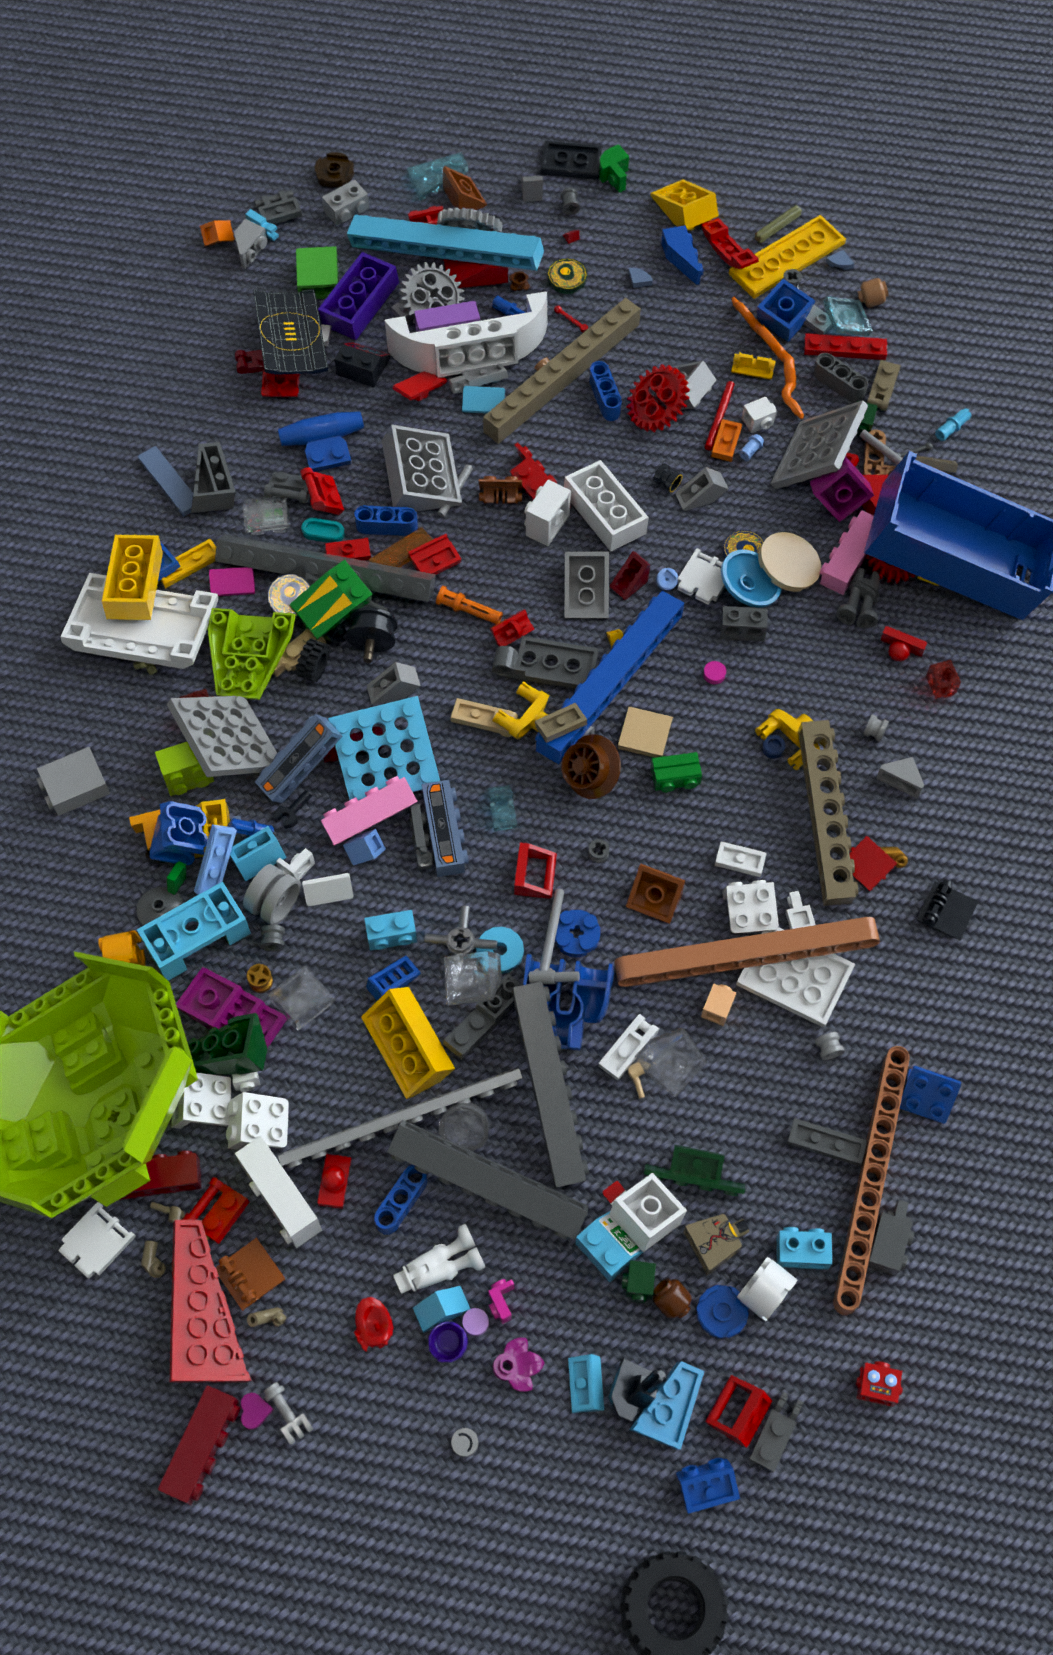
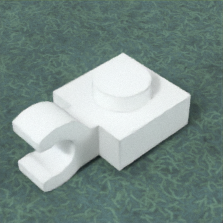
[785,891,815,929]

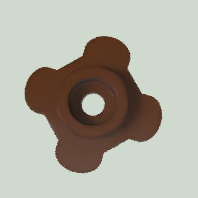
[509,271,530,291]

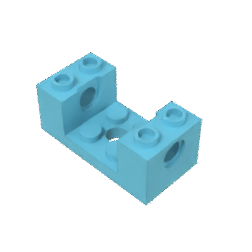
[137,881,251,981]

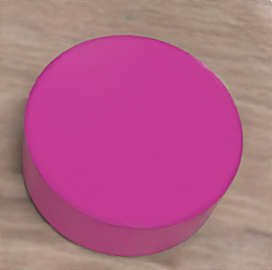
[703,661,726,684]

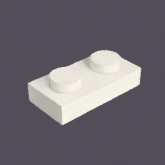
[715,841,766,877]

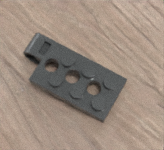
[492,636,599,689]

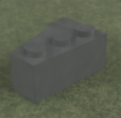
[191,442,236,513]

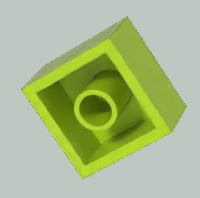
[155,742,215,796]

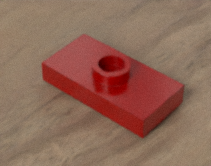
[325,538,371,561]

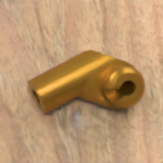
[880,847,908,868]

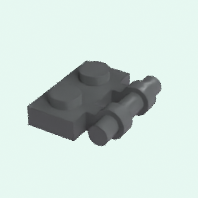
[254,190,302,224]

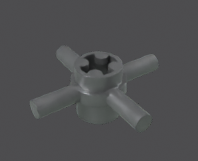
[425,906,498,978]

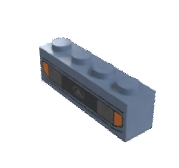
[255,714,343,803]
[422,780,469,877]

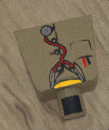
[683,1214,750,1275]

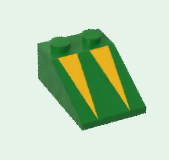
[289,560,373,640]

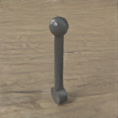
[897,442,933,457]

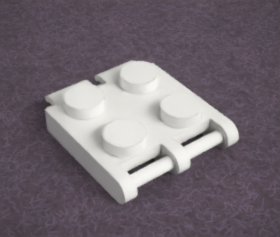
[677,548,725,605]
[59,1202,136,1279]

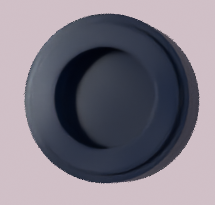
[762,735,786,759]

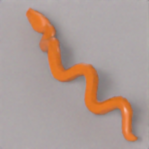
[732,297,804,419]

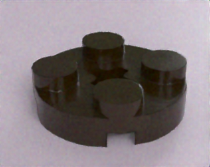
[315,152,354,188]

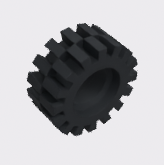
[296,638,330,683]

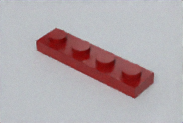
[804,333,887,360]

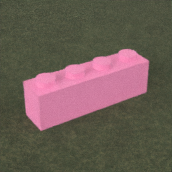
[819,510,874,595]
[321,776,418,846]

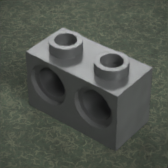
[720,606,768,642]

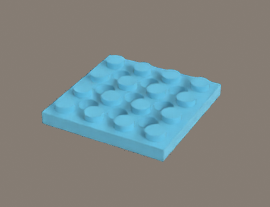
[328,696,440,801]

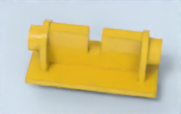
[731,352,775,380]

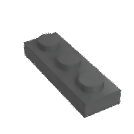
[787,1118,868,1167]

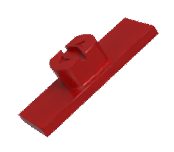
[392,371,447,401]

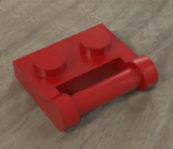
[300,467,344,515]
[182,1177,250,1244]

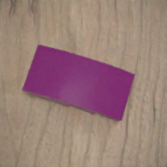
[176,967,287,1048]

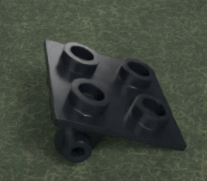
[916,879,979,941]

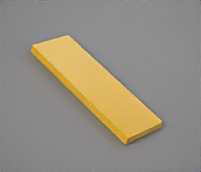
[729,215,846,299]

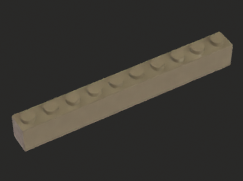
[483,298,641,444]

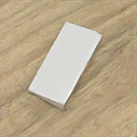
[302,873,353,906]

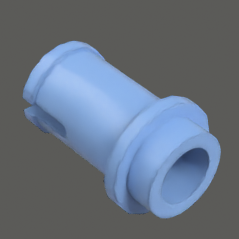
[738,434,764,461]

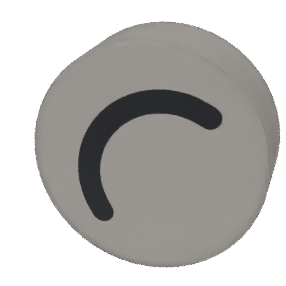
[451,1428,478,1457]

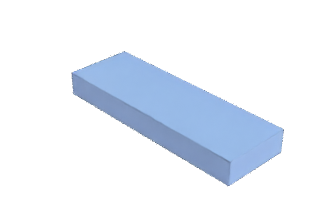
[194,825,237,894]

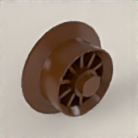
[561,734,621,799]

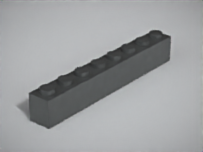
[511,981,589,1188]
[387,1120,588,1240]

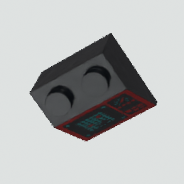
[334,342,391,388]

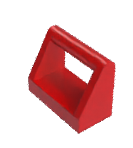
[514,843,557,899]
[705,1375,773,1448]

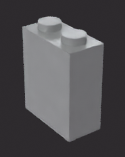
[36,747,110,816]

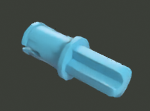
[935,408,972,441]

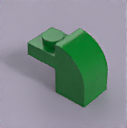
[599,144,629,193]

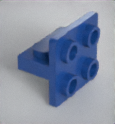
[900,1066,961,1124]

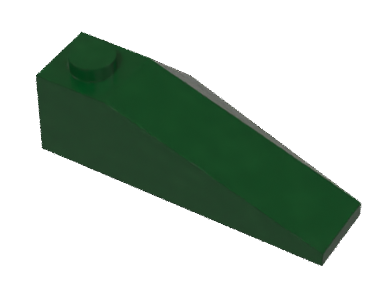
[187,1013,267,1074]

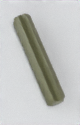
[754,205,802,243]

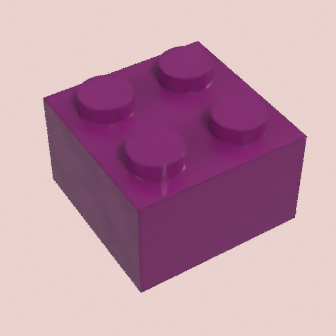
[810,456,874,522]

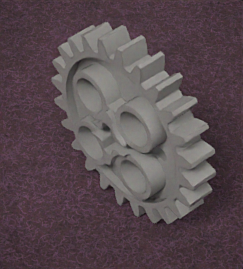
[437,207,503,233]
[398,262,465,324]

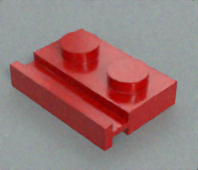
[408,534,462,575]

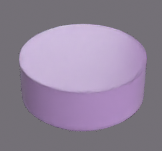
[462,1308,489,1336]

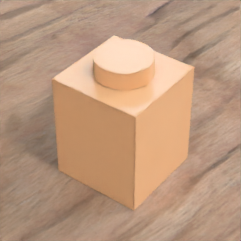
[701,984,736,1026]

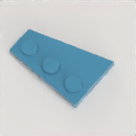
[629,1361,704,1450]

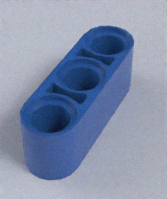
[589,361,622,421]
[354,506,418,536]
[374,1164,427,1235]

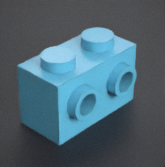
[230,826,287,881]
[364,910,417,951]
[776,1227,832,1270]

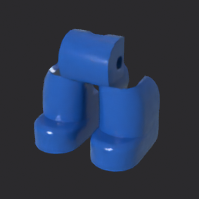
[523,954,614,1051]

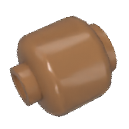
[857,278,889,308]

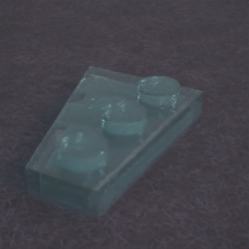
[407,152,468,201]

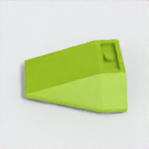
[208,608,296,700]

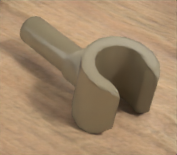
[150,1202,184,1223]

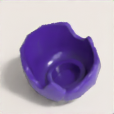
[428,1321,468,1363]

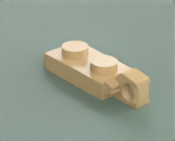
[273,628,326,677]

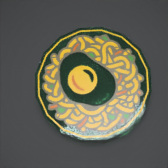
[547,258,587,294]

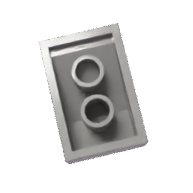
[564,552,609,618]

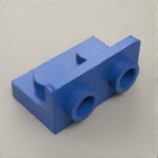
[676,1458,740,1514]

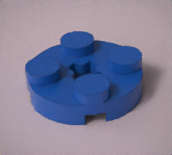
[555,910,601,958]

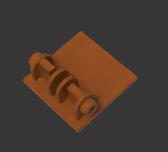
[479,476,522,504]
[216,1238,285,1311]

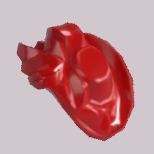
[354,1297,393,1352]

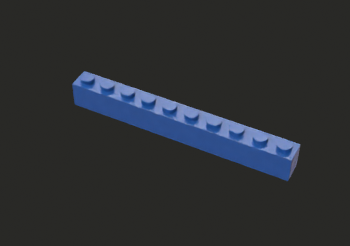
[535,591,684,765]

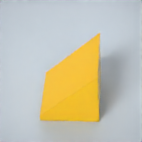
[606,629,623,648]

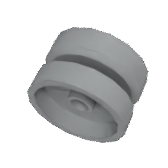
[243,864,301,925]

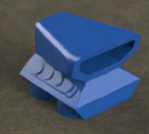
[150,801,208,865]

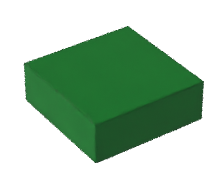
[166,861,187,895]

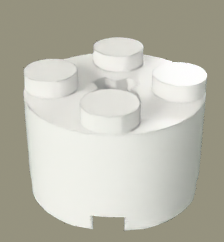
[737,1257,797,1322]

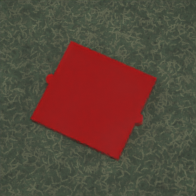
[849,836,897,892]

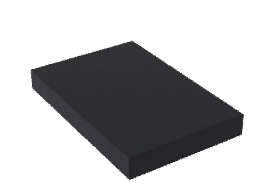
[540,141,602,180]

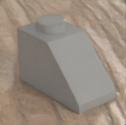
[675,467,729,511]
[366,662,420,705]

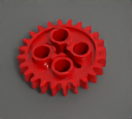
[626,364,690,432]

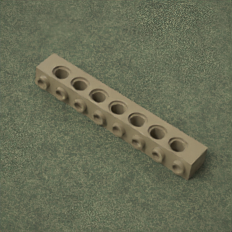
[798,720,858,906]

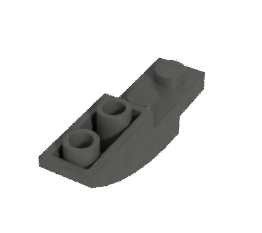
[443,974,522,1060]

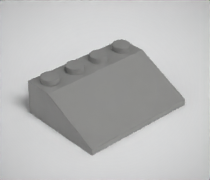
[382,425,462,512]

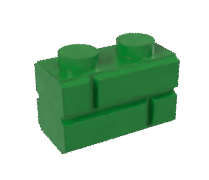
[650,752,702,792]

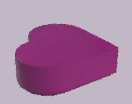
[241,1393,274,1430]

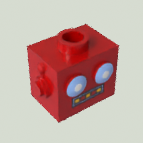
[856,1361,902,1407]

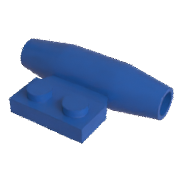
[278,412,364,472]

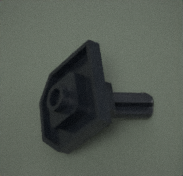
[608,1359,668,1424]

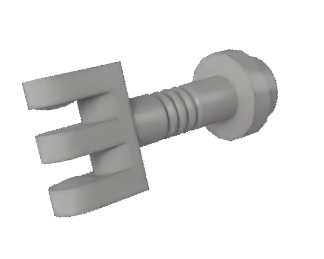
[264,1382,313,1445]

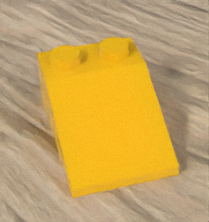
[651,179,718,231]

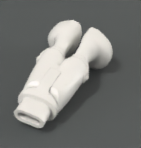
[393,1224,485,1294]

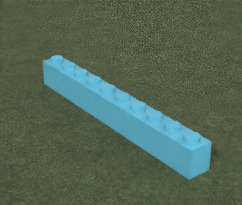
[347,215,544,271]

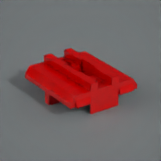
[261,370,300,397]

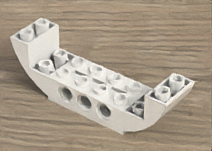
[385,291,547,378]

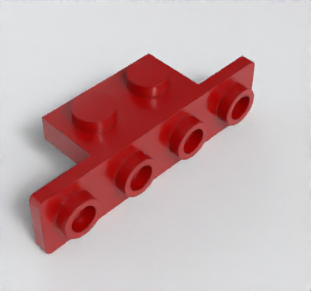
[510,442,571,508]

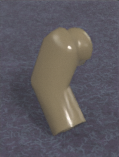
[141,1241,166,1278]
[247,1307,286,1327]

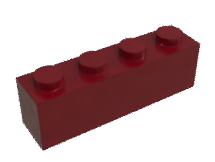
[117,1151,202,1201]
[158,1385,240,1505]

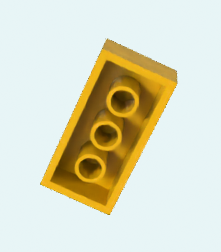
[102,535,163,620]

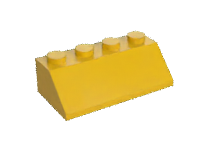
[361,987,455,1099]

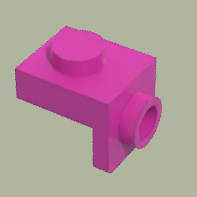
[488,1279,514,1324]

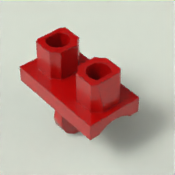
[408,206,444,225]
[490,610,535,647]

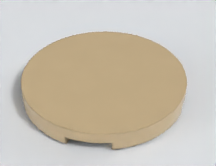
[758,532,821,592]

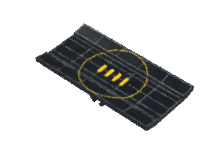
[253,289,328,375]

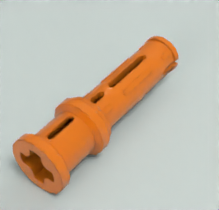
[436,586,503,624]

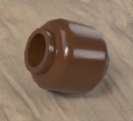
[653,1278,692,1319]

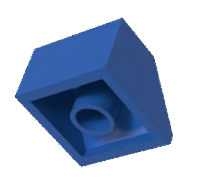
[756,279,815,342]

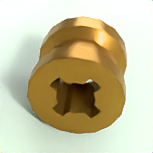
[247,964,273,993]

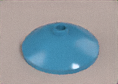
[721,550,782,608]

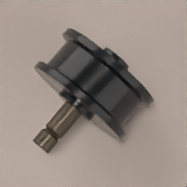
[346,607,398,663]

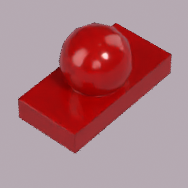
[881,626,927,662]
[317,1154,352,1209]

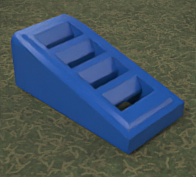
[366,956,421,1001]

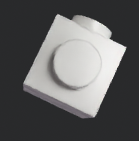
[742,397,777,433]

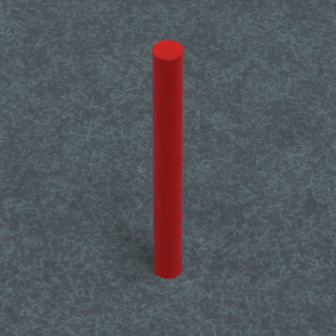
[705,381,735,451]

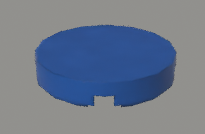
[696,1285,749,1339]

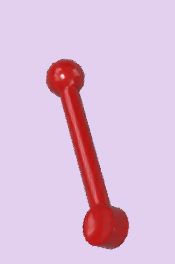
[554,306,588,333]

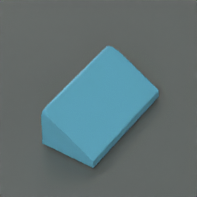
[462,386,505,413]
[568,1354,604,1413]

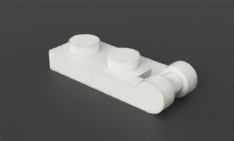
[598,1014,659,1081]

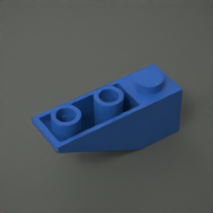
[661,225,703,285]

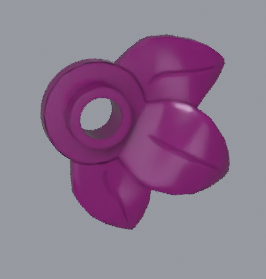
[493,1337,545,1392]

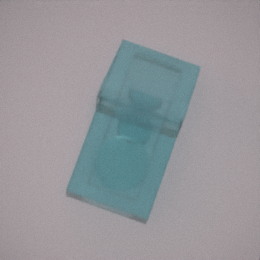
[487,785,517,831]

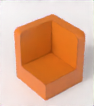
[200,220,235,246]

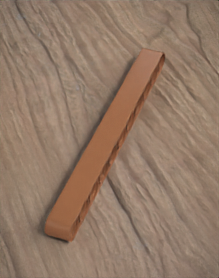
[614,917,880,987]
[833,1046,910,1315]

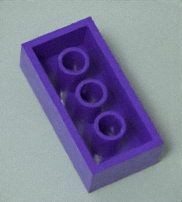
[318,252,399,340]

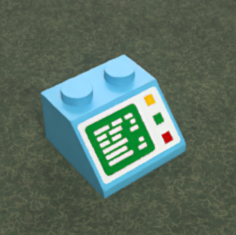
[575,1211,643,1282]

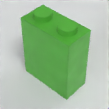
[296,246,339,299]

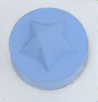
[656,568,678,591]

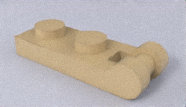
[451,698,518,737]

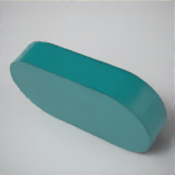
[301,518,345,543]

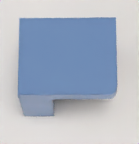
[343,829,386,865]

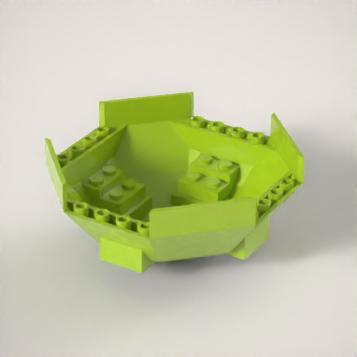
[0,951,198,1218]

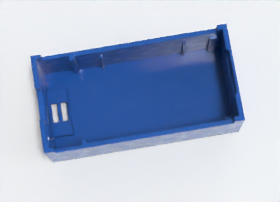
[864,451,1053,620]

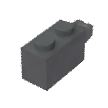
[868,1200,914,1276]

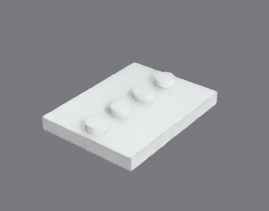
[736,927,855,1028]

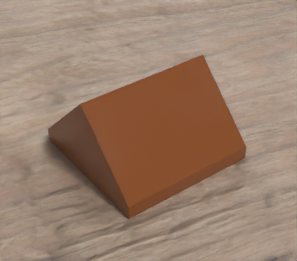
[442,166,487,210]
[626,864,685,924]

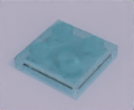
[823,296,873,337]

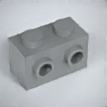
[322,180,369,226]

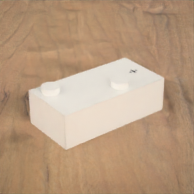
[564,460,649,551]
[235,1136,322,1248]

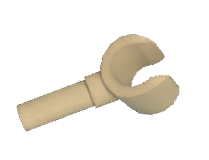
[628,1062,645,1099]

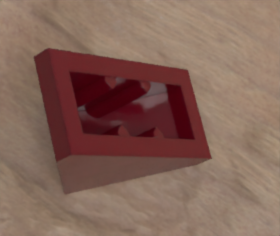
[609,551,650,600]

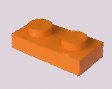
[711,419,742,462]

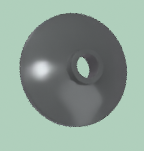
[136,887,184,926]

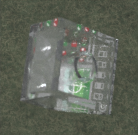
[242,496,290,535]

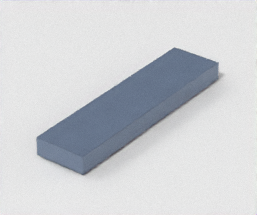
[137,446,193,517]

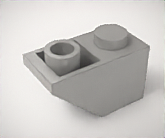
[234,219,267,269]

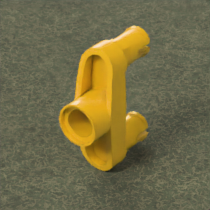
[493,681,550,739]
[755,709,820,770]

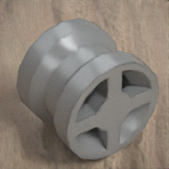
[863,714,889,742]
[815,1032,845,1060]

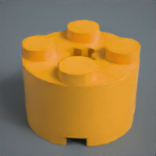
[98,930,146,966]

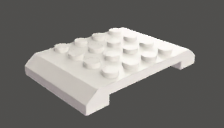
[61,573,218,669]

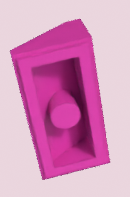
[209,567,255,596]

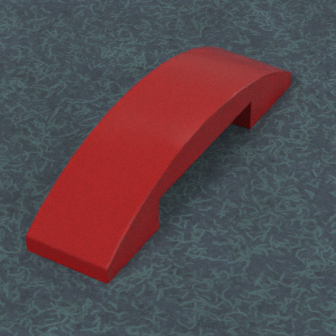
[701,218,759,269]

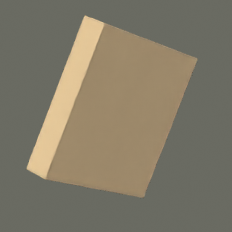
[618,707,673,758]

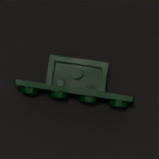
[644,1145,745,1196]

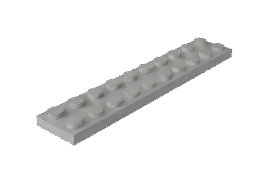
[278,1069,522,1168]

